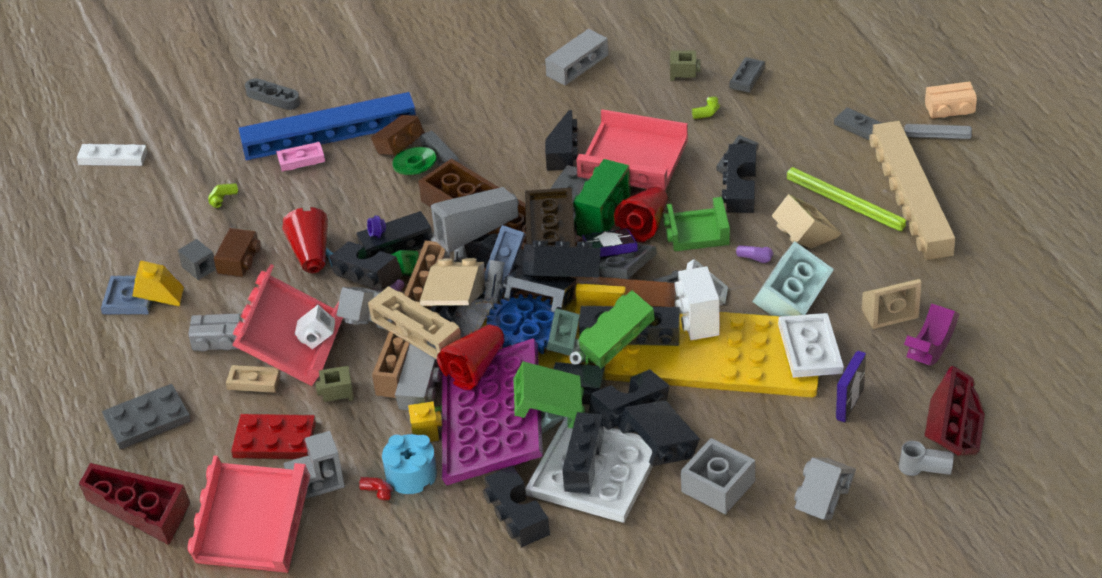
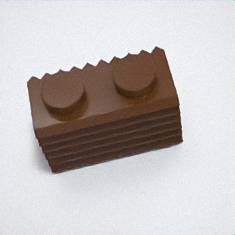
[371,115,425,156]
[214,228,261,277]

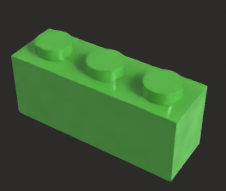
[578,290,655,369]

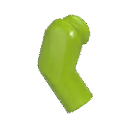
[692,96,720,119]
[208,183,238,208]

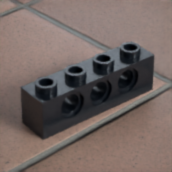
[579,306,680,346]

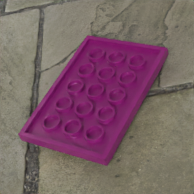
[442,338,543,486]

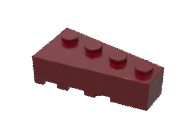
[79,463,191,545]

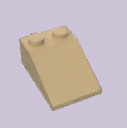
[420,258,485,305]

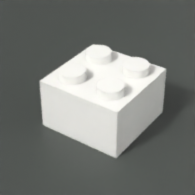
[675,266,719,340]

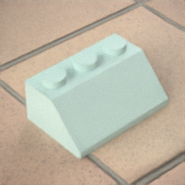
[752,241,834,317]

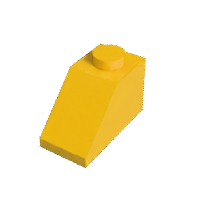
[132,260,184,306]

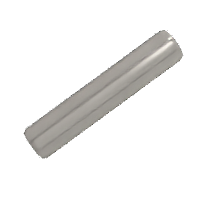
[904,124,972,139]

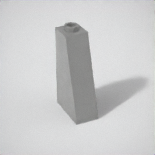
[431,187,519,253]

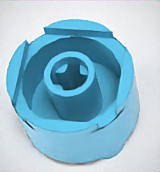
[382,434,437,494]

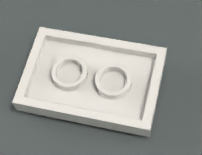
[778,313,844,377]

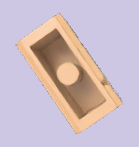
[925,81,977,119]

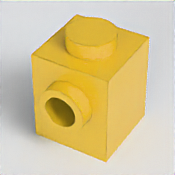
[408,402,442,442]

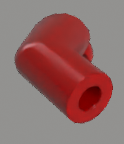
[359,477,393,500]

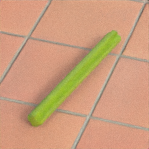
[787,167,907,231]

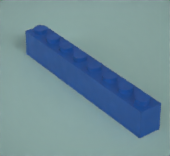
[238,92,416,160]

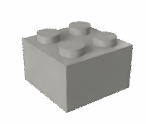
[681,438,755,515]

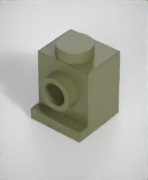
[670,50,701,81]
[315,366,354,402]

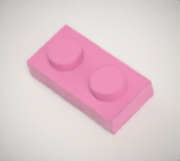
[276,142,325,172]

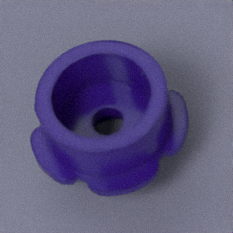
[367,215,386,238]

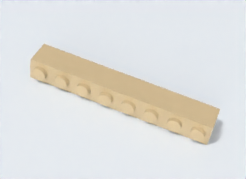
[869,121,955,260]

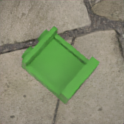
[663,197,730,251]
[514,361,585,429]

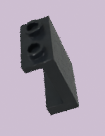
[502,265,577,312]
[618,400,700,466]

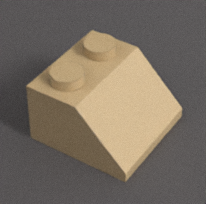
[772,194,842,249]
[862,279,922,329]

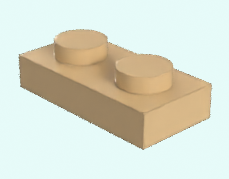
[226,365,281,393]

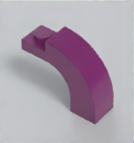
[904,303,960,365]

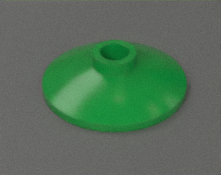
[392,147,437,175]

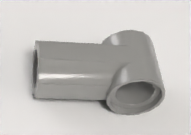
[899,441,954,476]

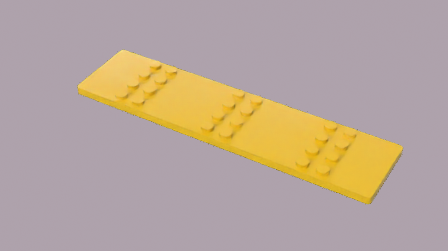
[473,295,819,397]

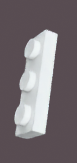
[77,144,147,166]

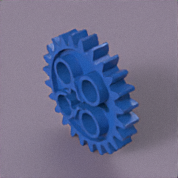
[487,294,554,354]

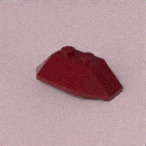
[924,365,985,456]

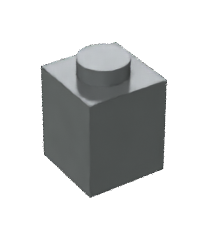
[178,239,216,280]

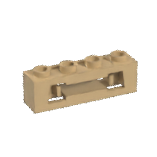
[368,286,461,359]

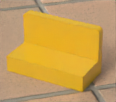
[575,283,626,322]

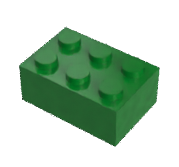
[573,159,631,237]

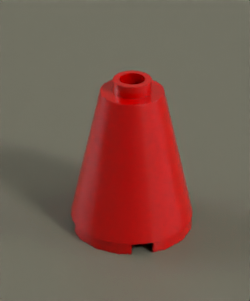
[614,187,668,242]
[282,207,328,274]
[437,324,505,390]

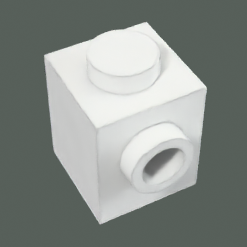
[295,305,335,350]

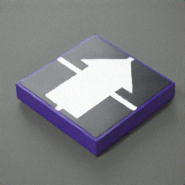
[582,228,638,257]
[836,351,866,423]

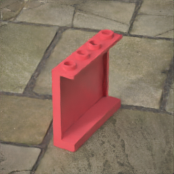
[576,109,688,191]
[232,264,343,386]
[188,456,311,573]

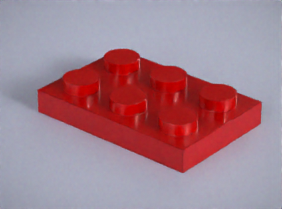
[231,414,316,459]

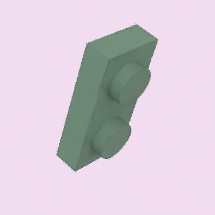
[547,308,580,356]

